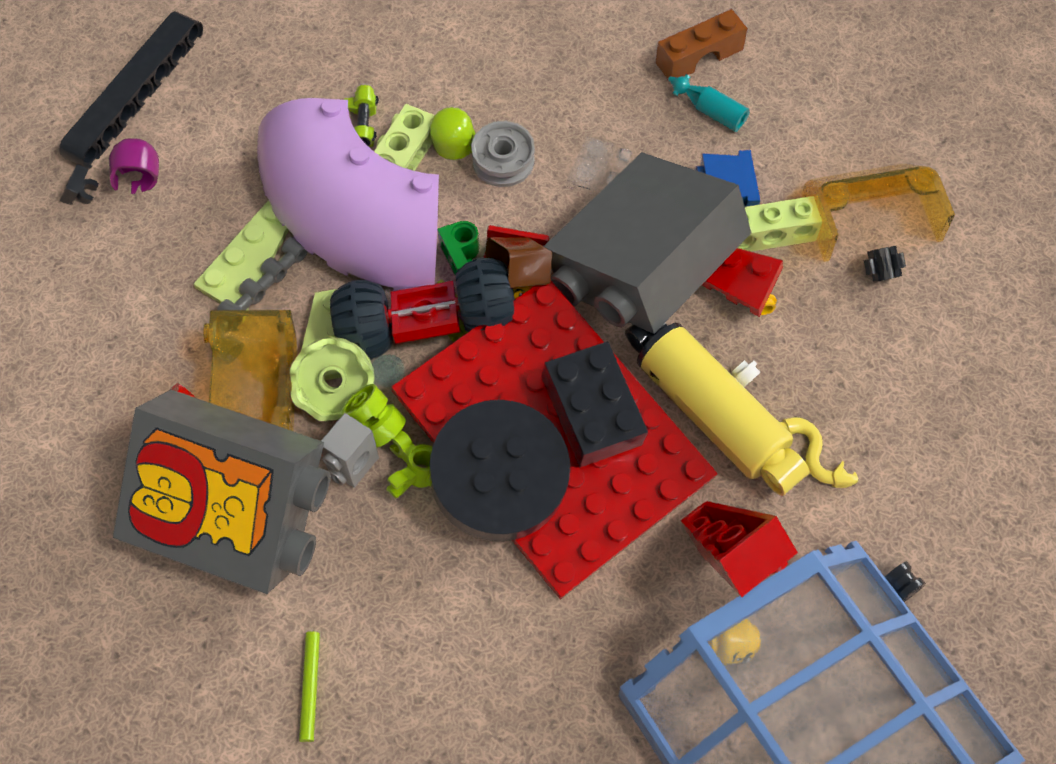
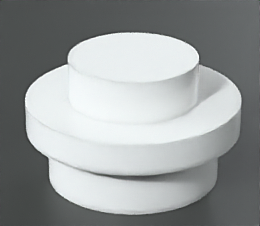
[730,360,760,387]

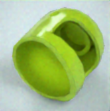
[430,107,475,160]

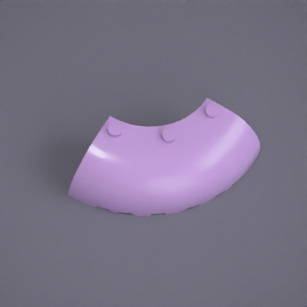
[257,98,439,291]

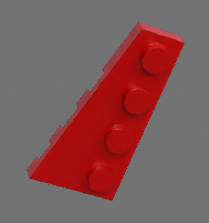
[702,248,783,317]

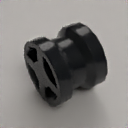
[885,561,926,602]

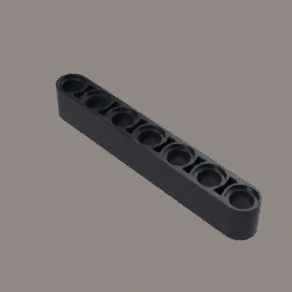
[59,11,203,169]

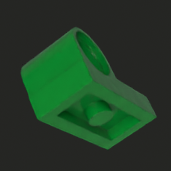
[437,221,480,276]

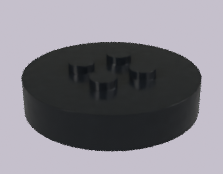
[430,400,570,541]

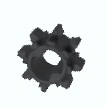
[864,246,906,282]

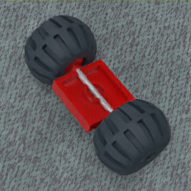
[330,258,515,360]

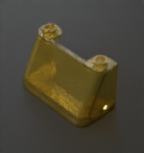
[203,310,297,432]

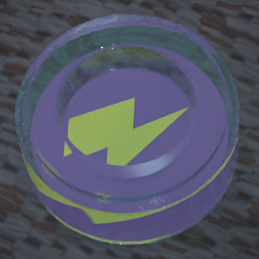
[372,354,405,387]

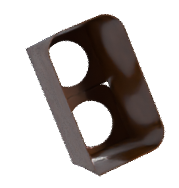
[485,238,552,288]

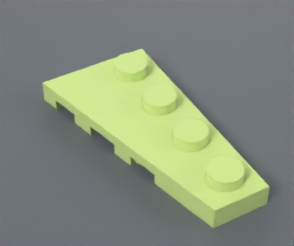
[194,200,289,318]

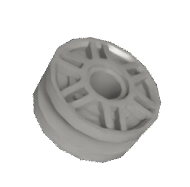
[471,121,535,187]

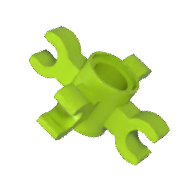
[386,430,433,499]

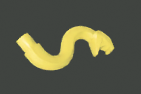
[779,417,858,488]

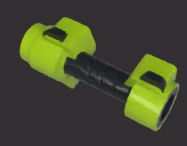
[343,85,379,147]

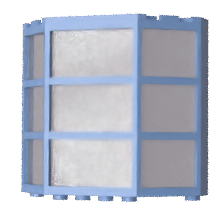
[618,541,1025,764]

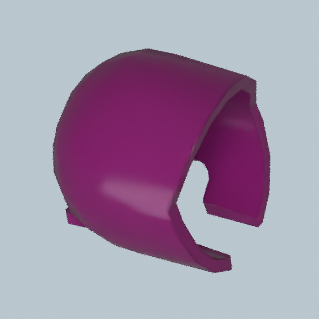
[109,138,159,194]

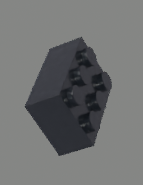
[541,341,648,468]

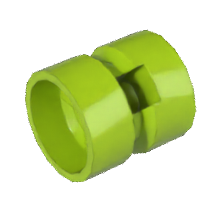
[342,384,406,448]

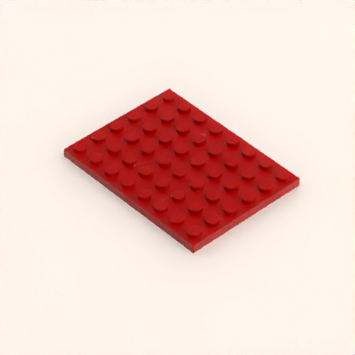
[391,281,718,600]

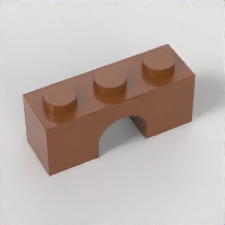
[656,9,748,79]

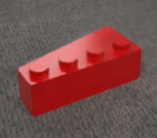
[680,501,798,597]

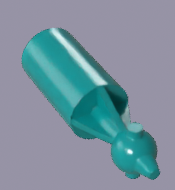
[668,74,750,132]

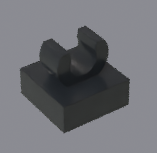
[60,164,99,205]

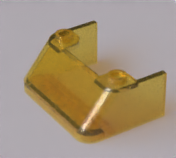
[801,163,955,262]

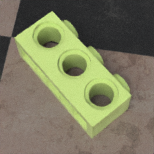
[374,104,435,171]
[738,196,822,252]

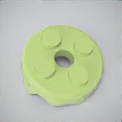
[290,337,375,421]

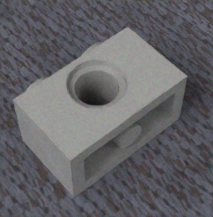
[321,413,379,488]

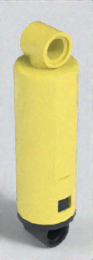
[625,323,810,496]

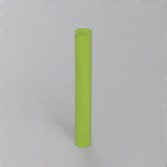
[299,631,320,742]

